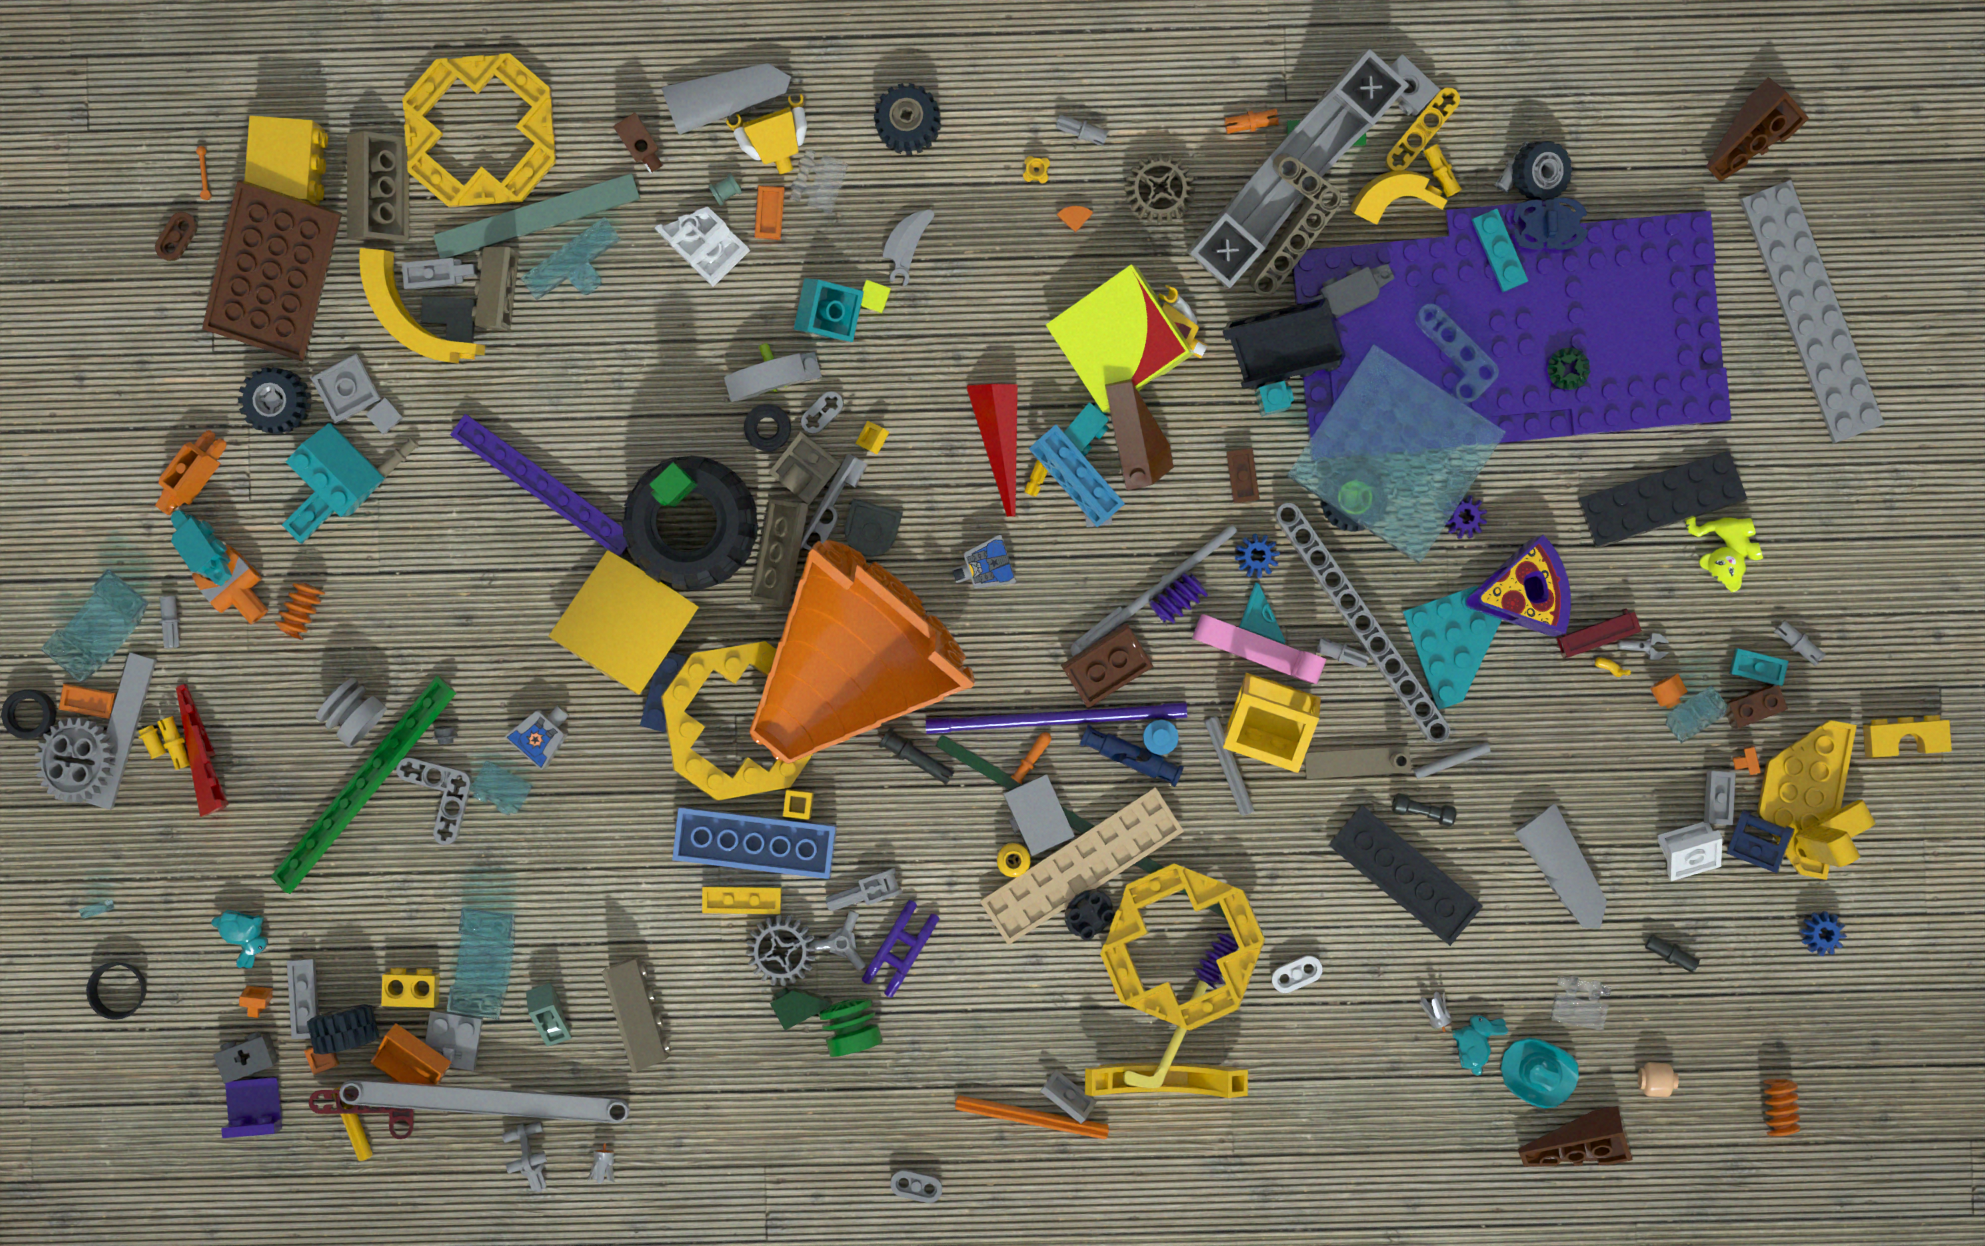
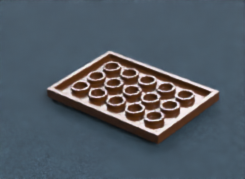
[202,180,342,362]

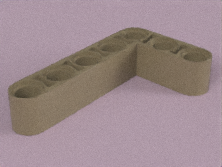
[1249,153,1342,297]

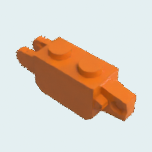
[155,430,227,516]

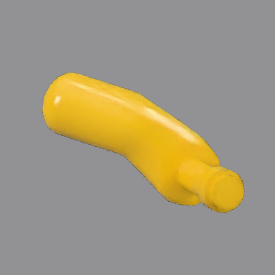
[1595,657,1631,677]

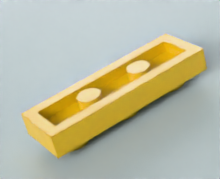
[702,886,782,914]

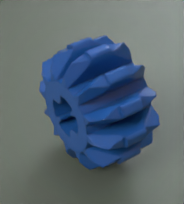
[1235,534,1280,578]
[1799,911,1847,956]

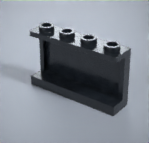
[1222,298,1346,389]

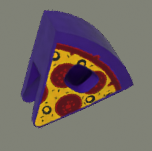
[1465,534,1571,637]

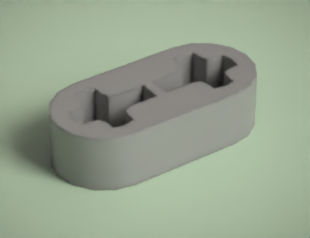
[801,391,844,434]

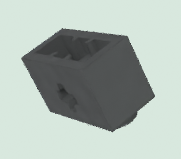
[213,1031,280,1084]

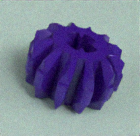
[1442,495,1487,539]

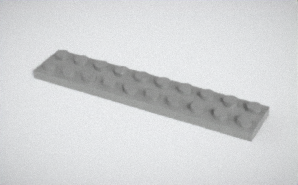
[1740,180,1885,443]

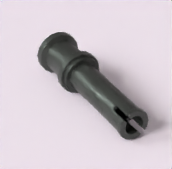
[878,727,955,785]

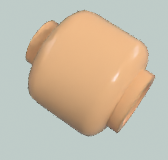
[1638,1062,1679,1098]

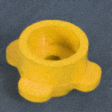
[1023,156,1050,184]

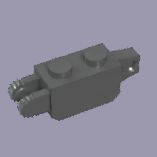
[1310,264,1394,318]

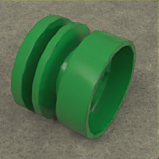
[818,998,883,1057]

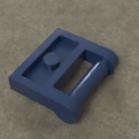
[1726,809,1795,873]

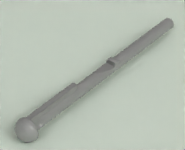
[1070,524,1238,657]

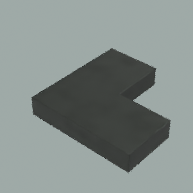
[421,296,476,343]

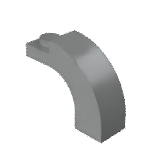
[724,352,822,402]

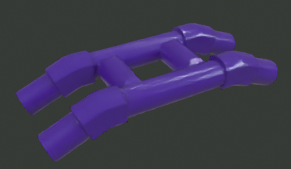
[862,900,940,998]

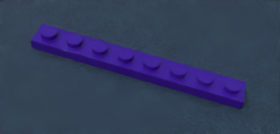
[450,414,628,557]

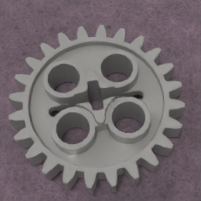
[34,718,117,803]

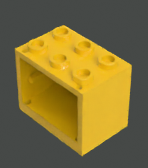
[244,116,328,206]

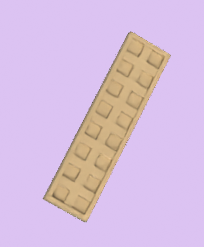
[980,787,1184,945]

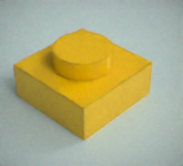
[855,421,889,455]

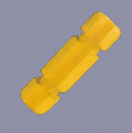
[1025,459,1048,497]

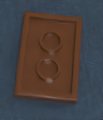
[1061,623,1154,708]

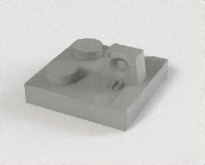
[425,1010,483,1071]

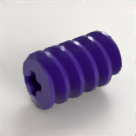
[1149,573,1208,626]
[1193,933,1239,989]

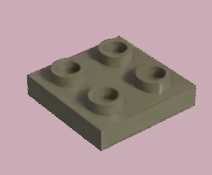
[768,432,842,505]

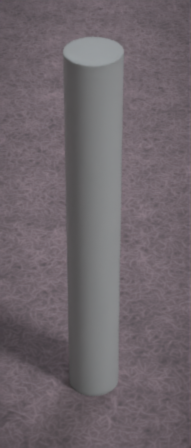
[1413,742,1491,779]

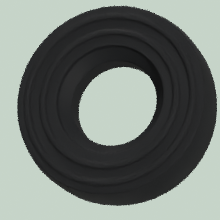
[744,404,791,451]

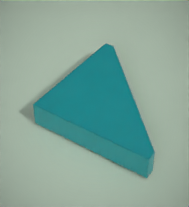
[1239,582,1286,644]

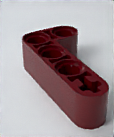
[309,1089,414,1139]

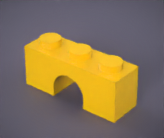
[1863,715,1952,757]

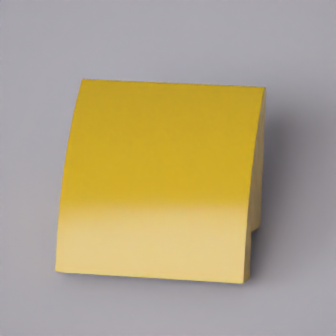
[548,550,699,695]

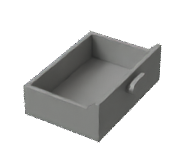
[1002,774,1075,856]

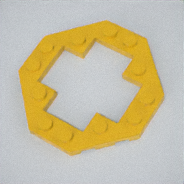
[402,53,556,207]
[661,641,813,800]
[1100,864,1265,1031]

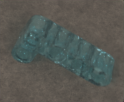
[1415,303,1499,405]

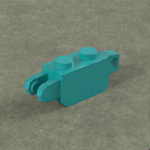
[170,510,232,586]

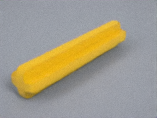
[333,1086,373,1161]

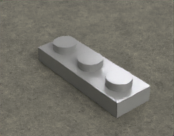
[287,958,319,1039]

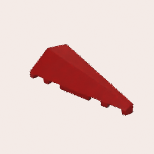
[967,384,1018,517]
[176,684,229,817]

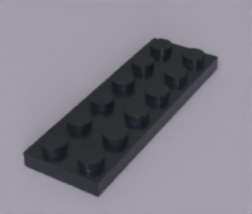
[1578,451,1748,549]
[1328,805,1483,946]

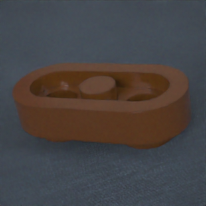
[155,212,198,261]

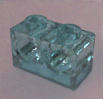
[1666,685,1728,744]

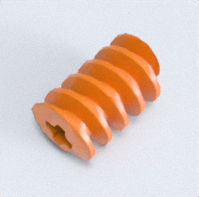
[274,582,325,640]
[1763,1079,1800,1136]

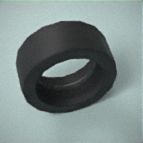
[1,689,57,739]

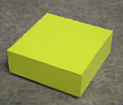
[861,280,891,314]

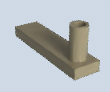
[1304,746,1411,779]

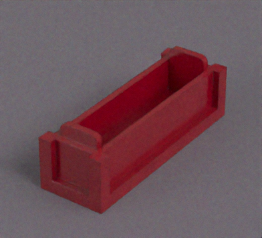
[1556,608,1642,658]

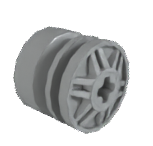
[316,678,387,748]

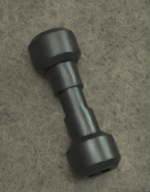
[1391,793,1457,827]

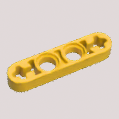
[1385,88,1460,171]

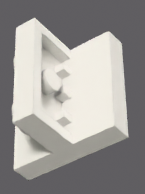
[1658,822,1723,881]

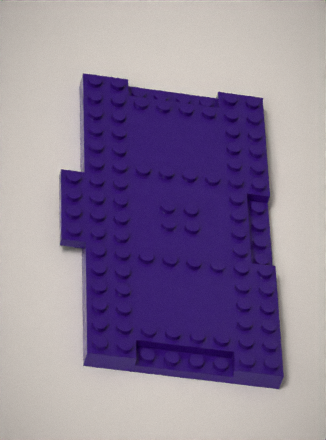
[1292,201,1731,461]

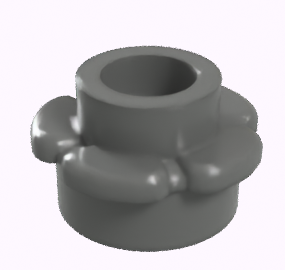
[432,726,458,744]

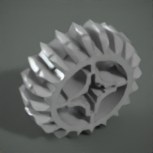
[746,915,816,986]

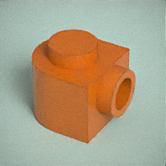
[1650,673,1688,709]

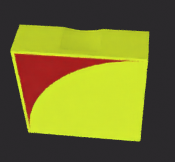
[1046,264,1195,413]

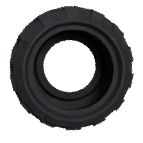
[622,455,759,590]

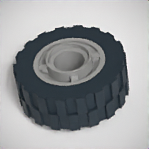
[1512,141,1572,200]

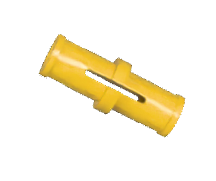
[1423,144,1462,198]
[157,716,190,770]

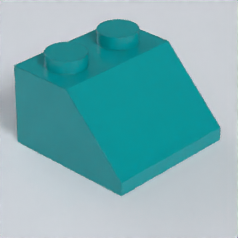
[794,278,864,342]

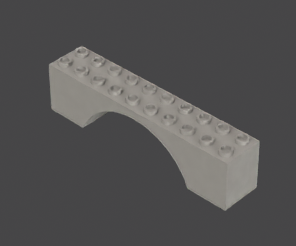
[1186,49,1409,288]

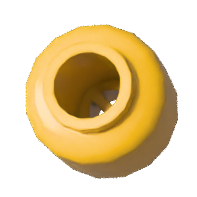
[997,842,1030,877]

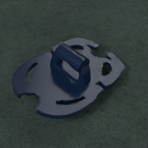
[1513,198,1588,250]

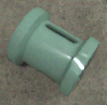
[708,172,742,206]

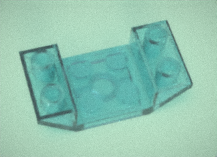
[40,569,149,683]
[447,907,515,1020]

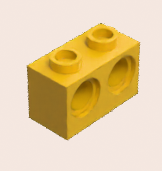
[381,967,440,1008]

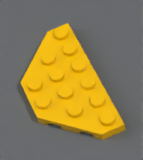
[1757,720,1857,880]

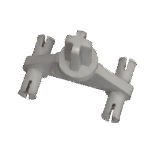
[502,1121,547,1192]

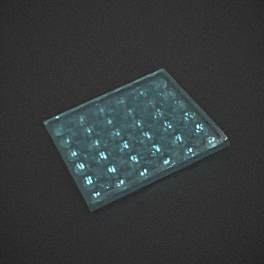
[1287,345,1506,564]

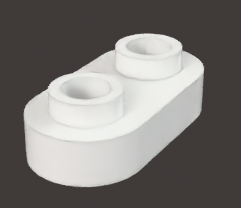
[1271,955,1322,993]

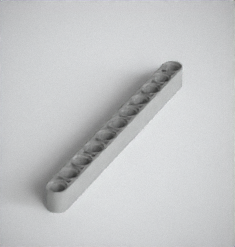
[1274,503,1450,743]

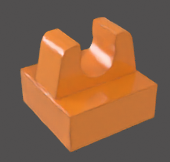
[1733,745,1761,775]
[239,986,273,1018]

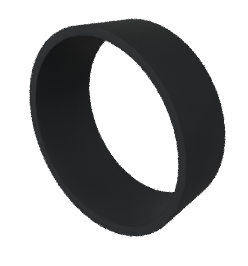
[86,962,147,1020]

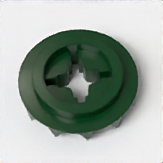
[1547,347,1591,390]

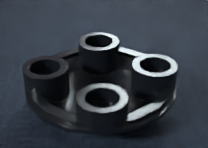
[1065,889,1115,940]

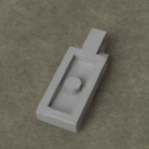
[402,258,477,290]

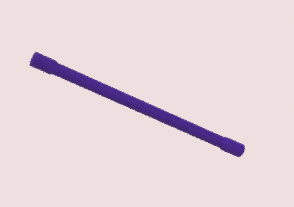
[925,702,1187,734]

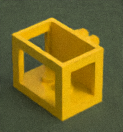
[1223,673,1321,773]

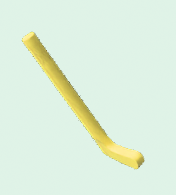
[1123,980,1208,1088]

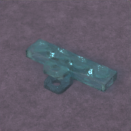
[521,217,621,301]

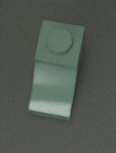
[526,983,572,1047]

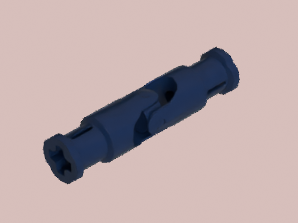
[1079,724,1184,787]

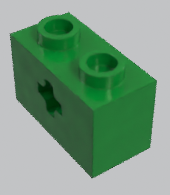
[649,462,697,507]

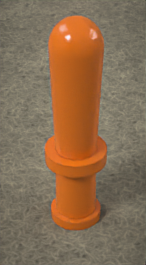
[1011,732,1051,784]

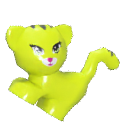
[1685,517,1763,592]

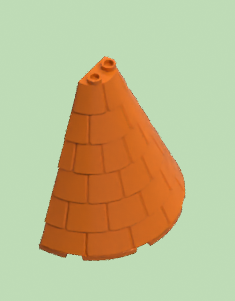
[749,540,975,764]

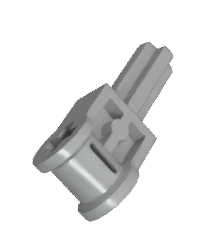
[826,868,903,911]

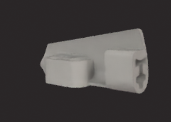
[662,63,791,135]
[799,454,868,552]
[1514,804,1607,929]

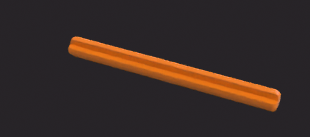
[955,1095,1109,1139]

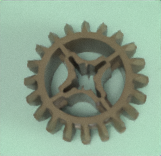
[1124,153,1195,225]

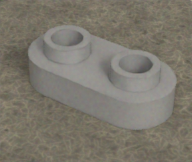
[890,1169,942,1203]

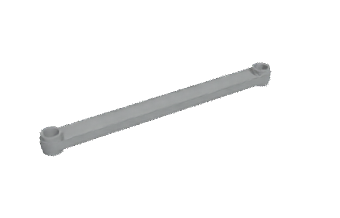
[339,1079,629,1123]

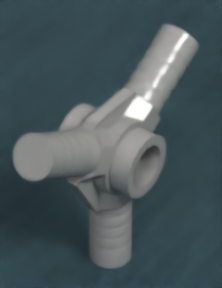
[809,910,866,971]

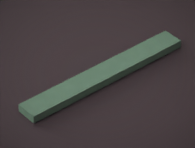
[433,173,641,259]

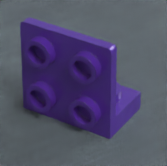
[221,1077,283,1138]

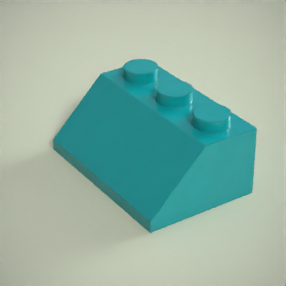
[285,423,385,517]

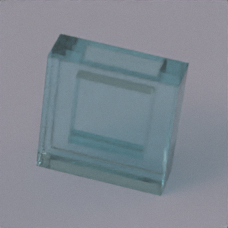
[79,899,115,919]

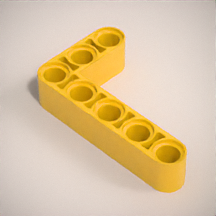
[1795,799,1876,867]

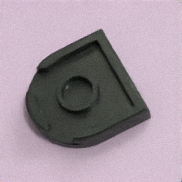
[844,498,903,557]

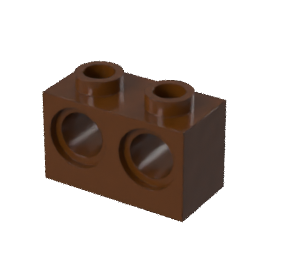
[1722,684,1788,728]

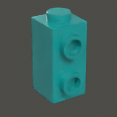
[1255,381,1294,417]
[1063,402,1109,457]

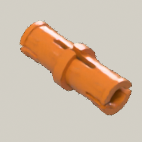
[1224,108,1279,134]

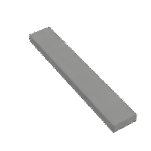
[85,652,157,810]

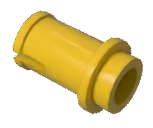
[138,725,167,760]

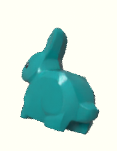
[211,909,268,969]
[1452,1015,1509,1076]

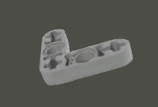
[396,757,472,845]

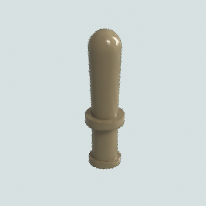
[377,437,419,478]

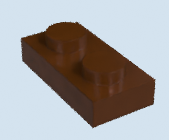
[1226,448,1260,504]

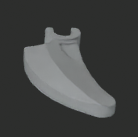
[882,210,934,287]

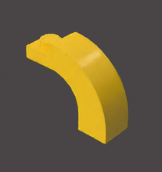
[1350,170,1447,225]

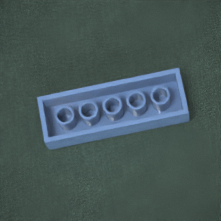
[672,806,837,879]

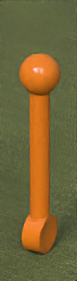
[196,146,212,200]

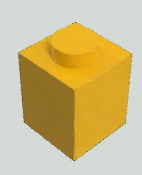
[783,789,814,819]

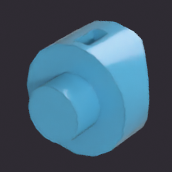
[1143,719,1179,755]

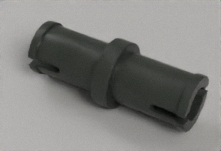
[1645,934,1700,974]

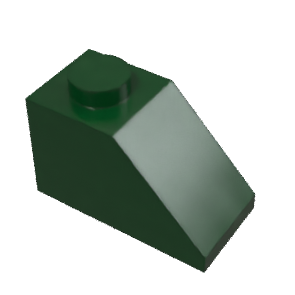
[770,987,833,1031]

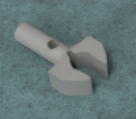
[1617,633,1669,660]

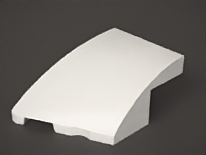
[655,206,750,287]

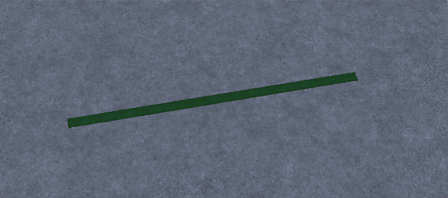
[936,735,1226,919]

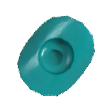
[1500,1037,1579,1108]

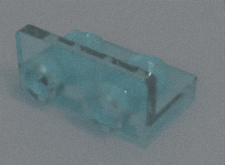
[469,760,533,815]

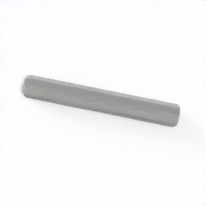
[1205,716,1254,816]

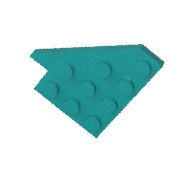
[1402,585,1502,710]

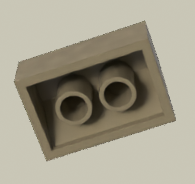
[472,247,519,332]

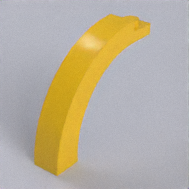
[359,248,485,364]
[1085,1062,1248,1098]

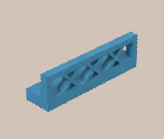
[1029,425,1125,527]

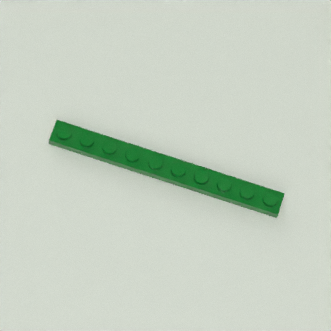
[271,676,457,894]

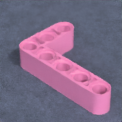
[1192,614,1327,684]

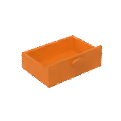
[370,1023,451,1085]

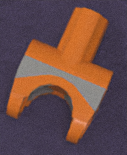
[192,544,269,625]

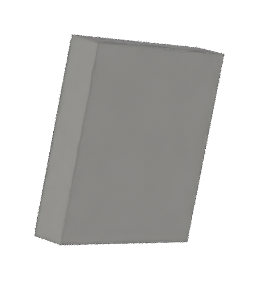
[310,353,383,424]

